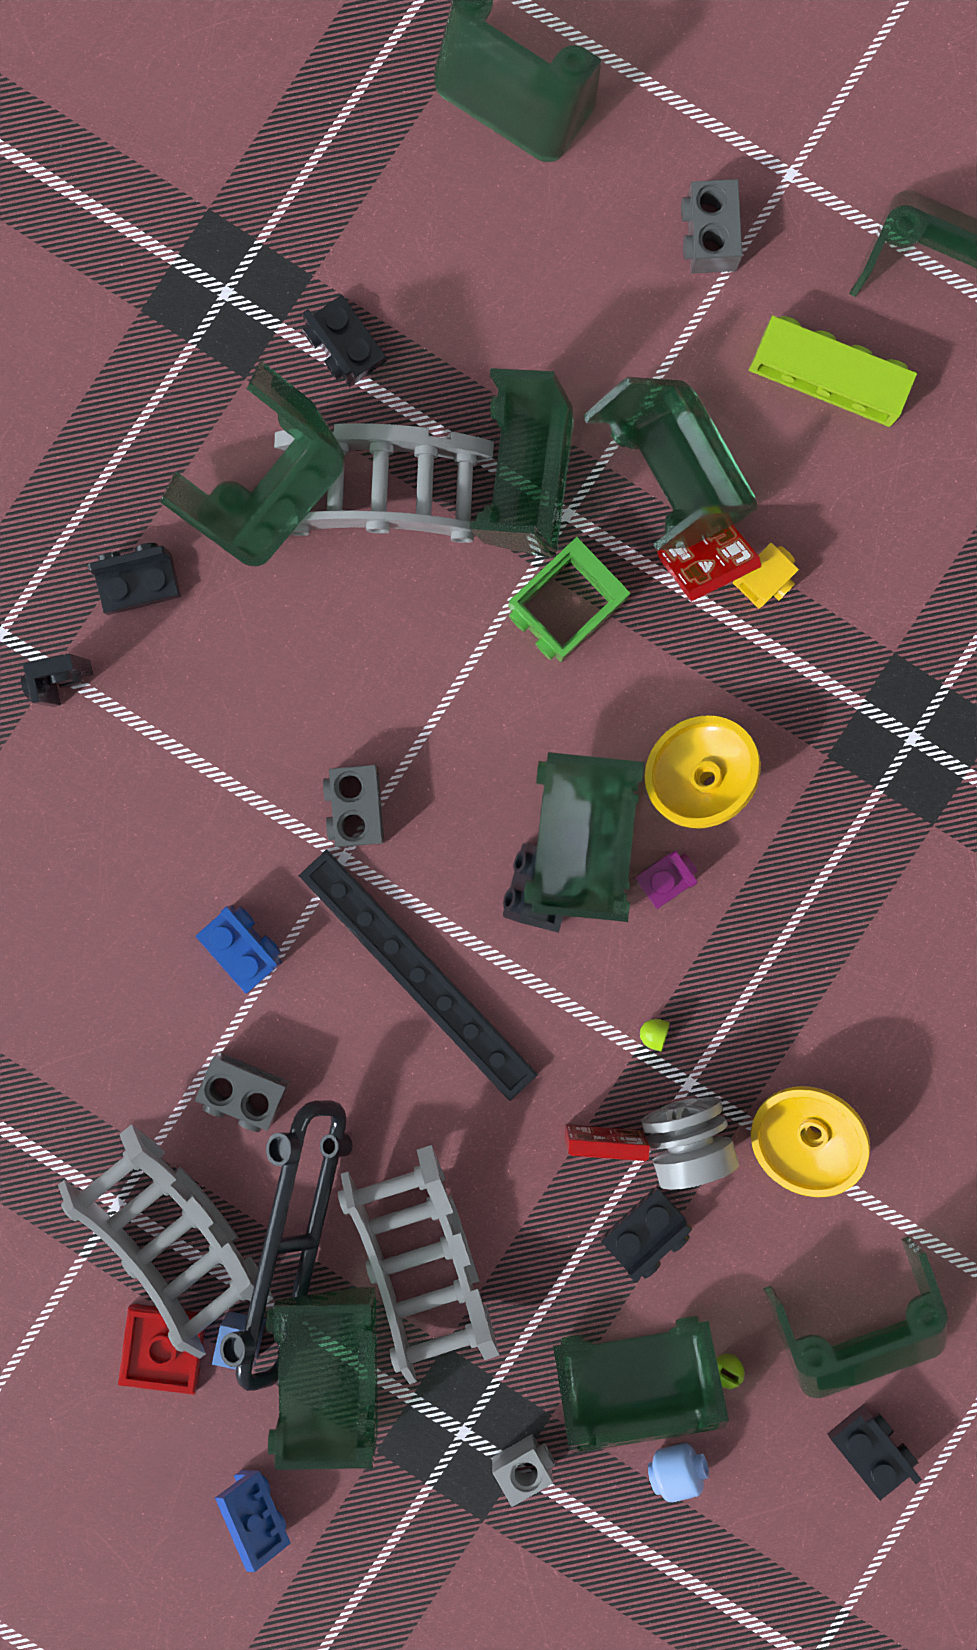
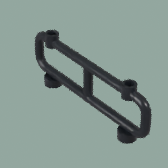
[220,1100,353,1391]

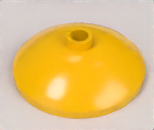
[645,715,761,828]
[751,1086,870,1197]

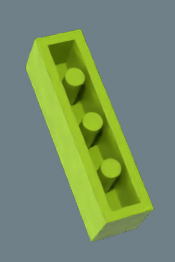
[748,315,917,427]

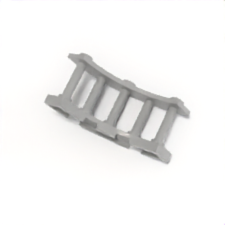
[271,423,494,543]
[58,1124,273,1359]
[338,1145,500,1384]

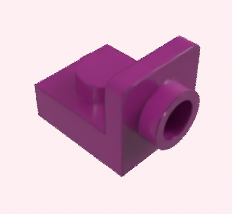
[634,851,698,909]

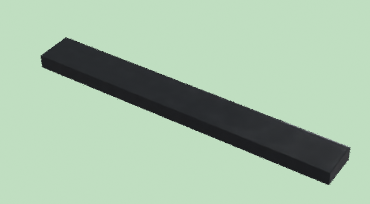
[298,849,538,1101]

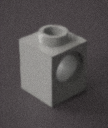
[492,1434,555,1507]

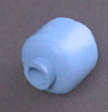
[648,1443,709,1502]

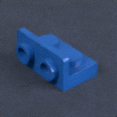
[195,905,283,994]
[215,1470,291,1572]

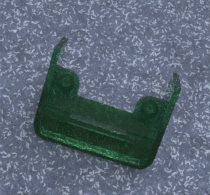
[849,191,977,297]
[159,361,345,567]
[470,368,573,557]
[583,377,757,551]
[763,1237,948,1398]

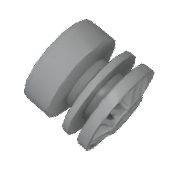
[641,1097,740,1190]

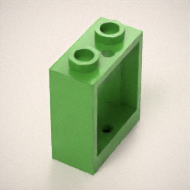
[508,537,631,662]

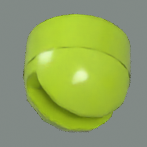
[640,1018,670,1052]
[712,1353,745,1389]

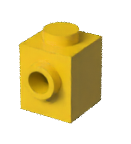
[732,542,799,609]

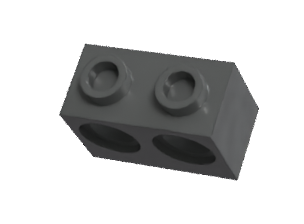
[681,179,742,274]
[323,765,385,847]
[195,1052,291,1132]

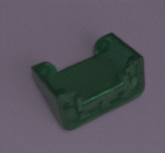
[434,0,602,162]
[524,752,644,922]
[266,1287,378,1470]
[553,1316,729,1453]

